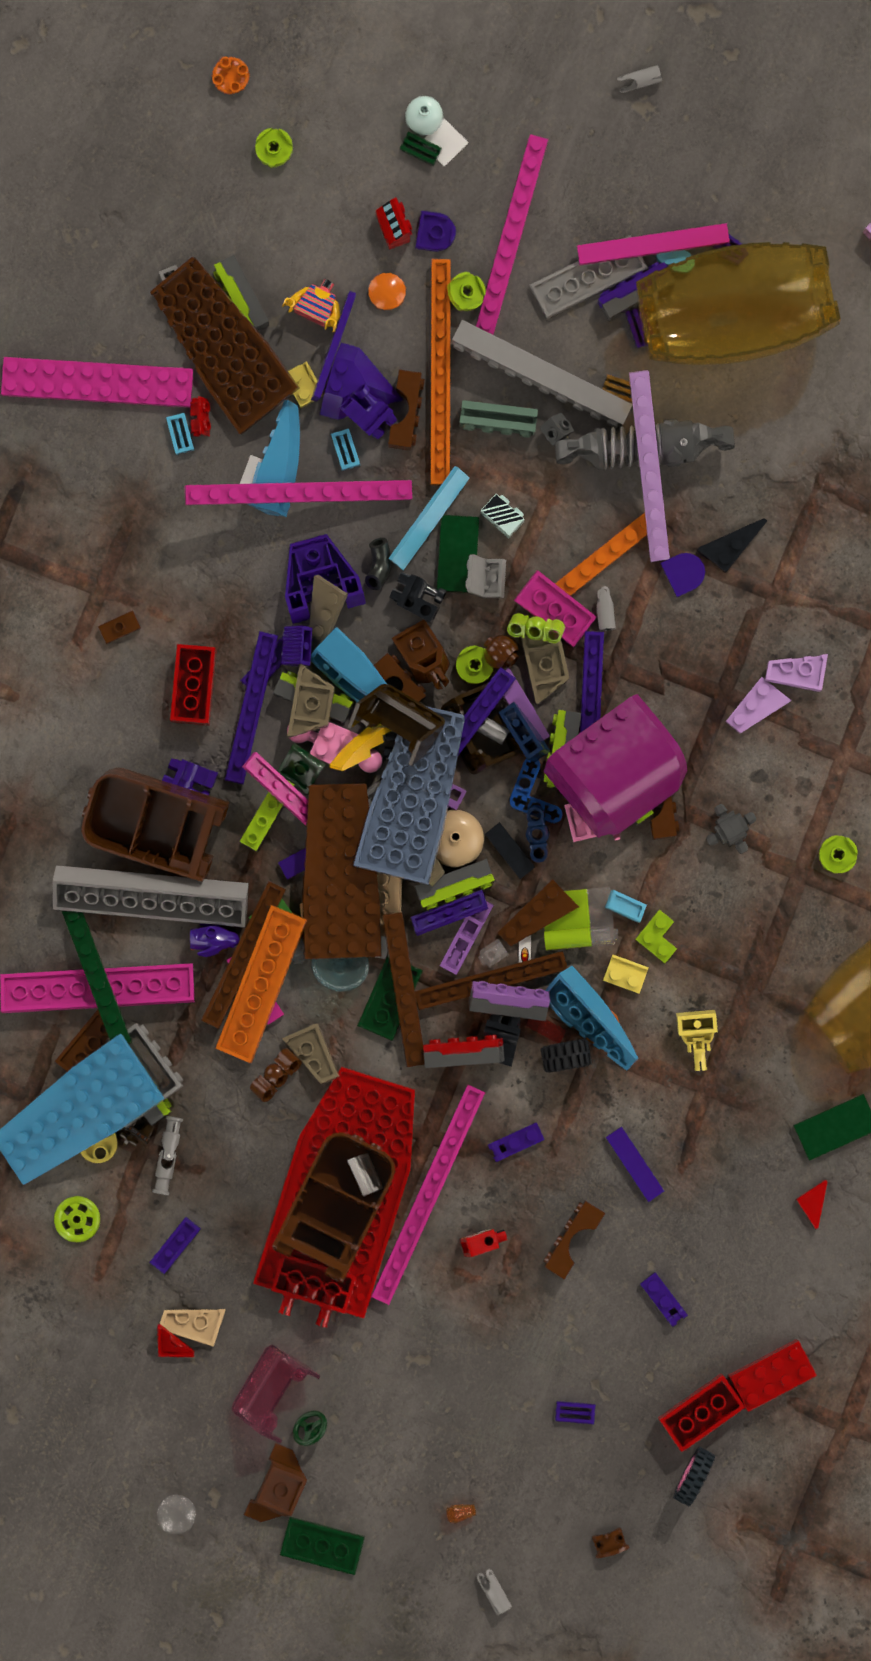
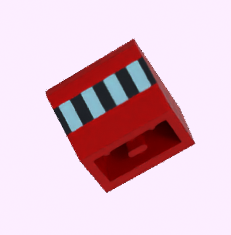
[375,197,412,250]

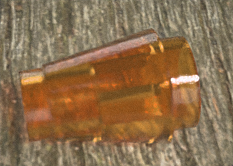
[446,1504,476,1524]

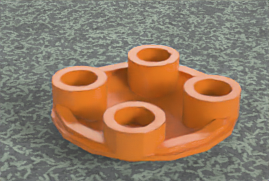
[212,57,250,94]
[368,273,406,310]

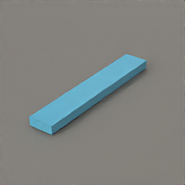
[388,466,470,570]

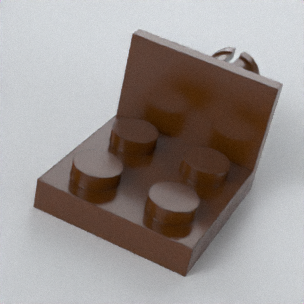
[391,619,450,689]

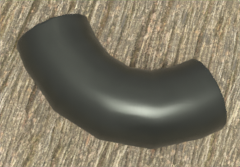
[365,538,391,590]

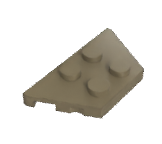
[521,636,570,704]
[287,664,335,738]

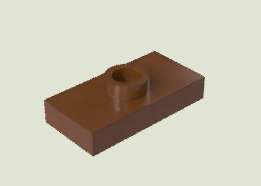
[98,610,141,644]

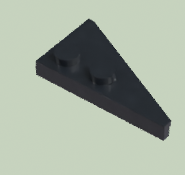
[697,518,767,573]

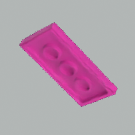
[514,570,597,647]

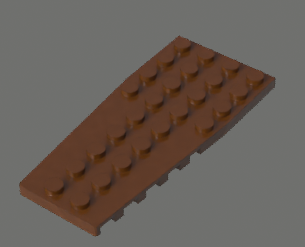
[150,257,300,435]
[302,784,382,959]

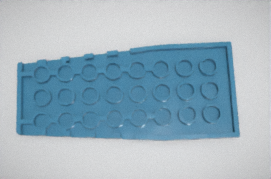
[0,1034,165,1185]

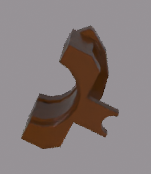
[592,1527,629,1558]

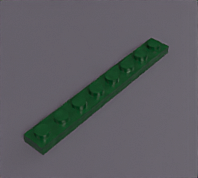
[62,911,133,1045]

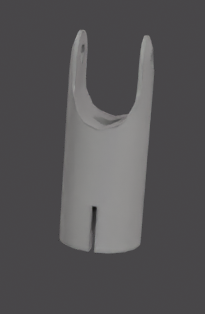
[618,65,662,93]
[596,586,616,631]
[478,717,510,745]
[477,1569,512,1615]

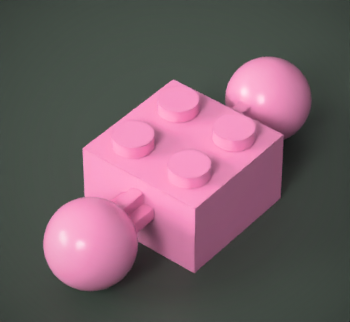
[287,722,382,773]

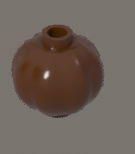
[484,635,519,669]

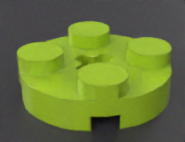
[255,128,293,168]
[447,272,486,311]
[456,646,493,684]
[819,835,858,874]

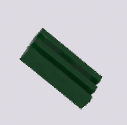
[400,131,442,166]

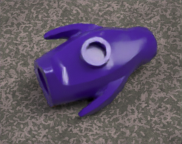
[190,923,240,957]

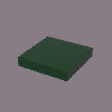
[277,743,326,794]

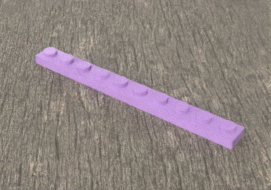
[629,370,670,562]

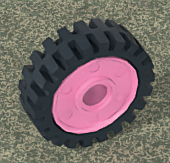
[673,1447,715,1506]

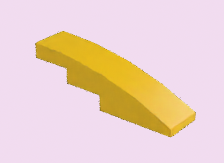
[329,724,391,771]

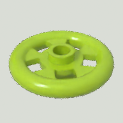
[54,1196,100,1243]

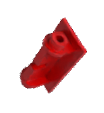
[190,396,211,437]

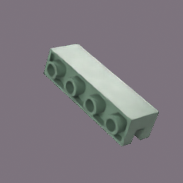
[460,400,538,437]

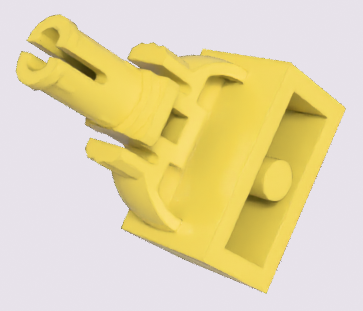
[676,1010,718,1071]

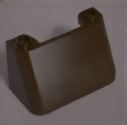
[441,683,523,775]

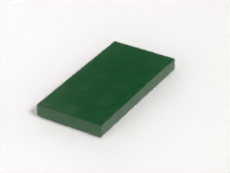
[437,515,479,593]
[357,955,423,1041]
[793,1094,871,1161]
[280,1516,365,1575]

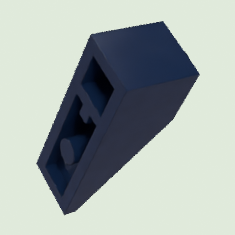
[499,702,550,762]

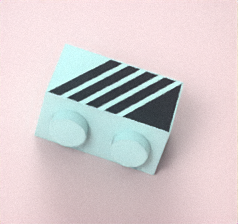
[481,494,524,539]

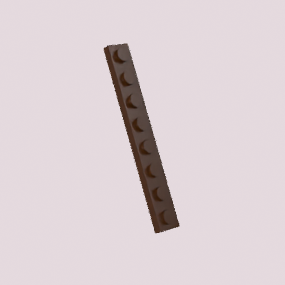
[201,881,286,1029]
[382,912,425,1067]
[415,951,567,1010]

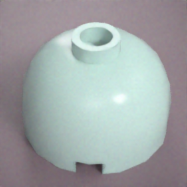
[406,96,443,136]

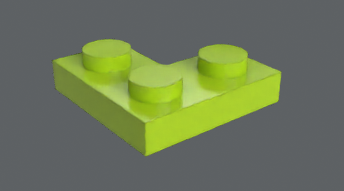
[635,910,677,964]

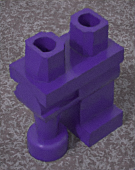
[339,383,397,439]
[162,758,219,795]

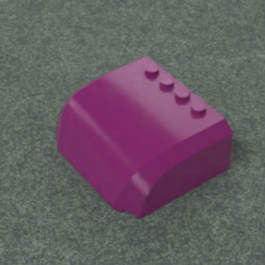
[544,694,687,838]

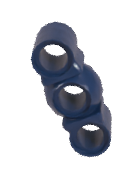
[525,805,550,863]

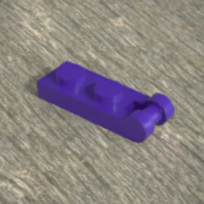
[488,1122,545,1162]
[640,1272,688,1327]

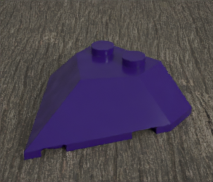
[320,342,403,420]

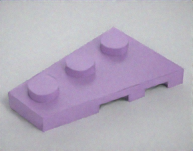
[765,654,828,692]
[726,677,791,734]

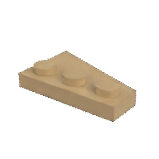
[160,1309,226,1347]

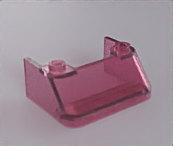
[232,1345,321,1444]

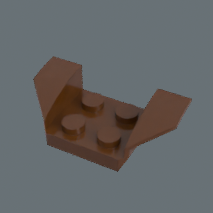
[244,1443,307,1522]

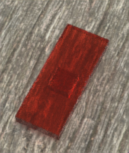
[526,1019,567,1043]

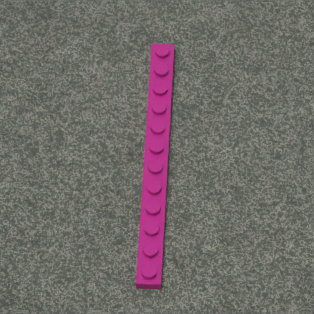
[476,134,548,335]
[184,480,412,505]
[372,1085,485,1305]

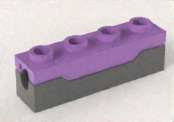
[469,981,550,1021]

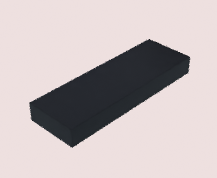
[485,822,535,879]

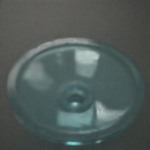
[311,957,369,991]

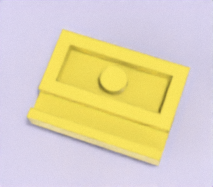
[288,361,324,408]
[603,954,649,994]

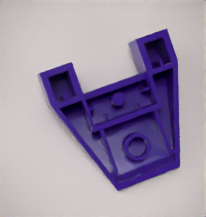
[285,534,366,624]

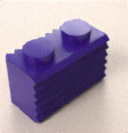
[281,626,312,667]

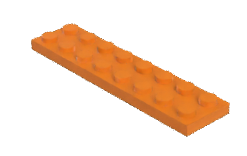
[216,905,307,1063]

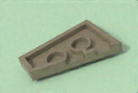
[309,575,348,642]

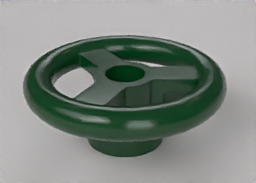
[293,1411,327,1446]

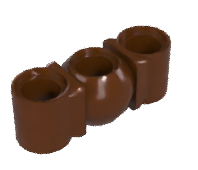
[250,1048,302,1102]

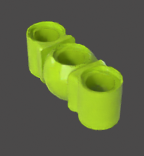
[507,613,565,644]

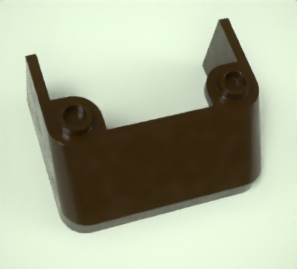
[348,684,445,766]

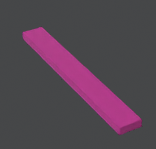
[577,223,730,265]

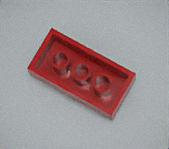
[170,644,217,726]
[728,1339,817,1412]
[658,1373,745,1452]

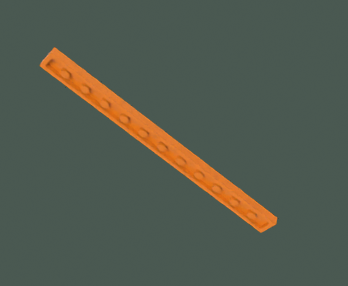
[431,259,451,485]

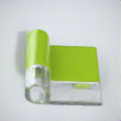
[544,887,619,950]

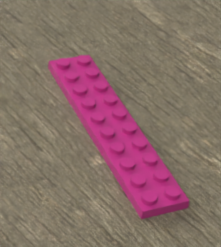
[1,357,194,408]
[0,963,195,1013]

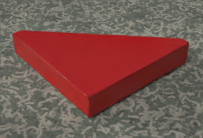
[796,1180,828,1229]
[157,1324,195,1357]

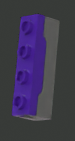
[598,262,676,322]

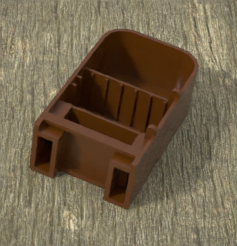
[81,767,230,882]
[272,1133,395,1283]

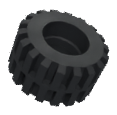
[540,1039,592,1073]

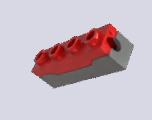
[423,1035,505,1068]

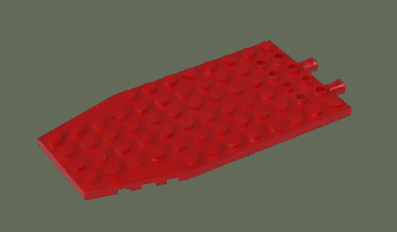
[253,1067,415,1328]

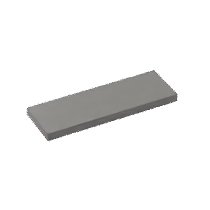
[529,235,648,320]

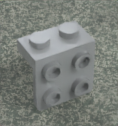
[466,554,506,598]

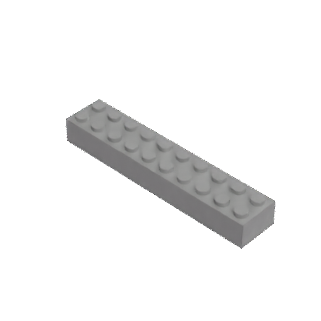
[53,865,248,927]

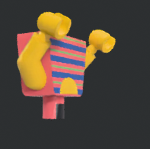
[282,279,340,332]

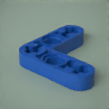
[509,758,563,824]

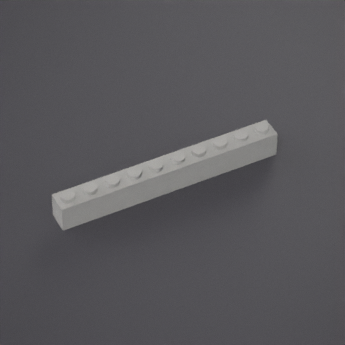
[451,320,632,428]

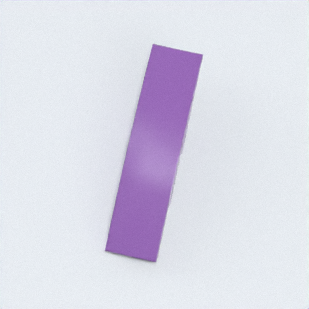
[503,668,550,740]
[440,901,493,975]

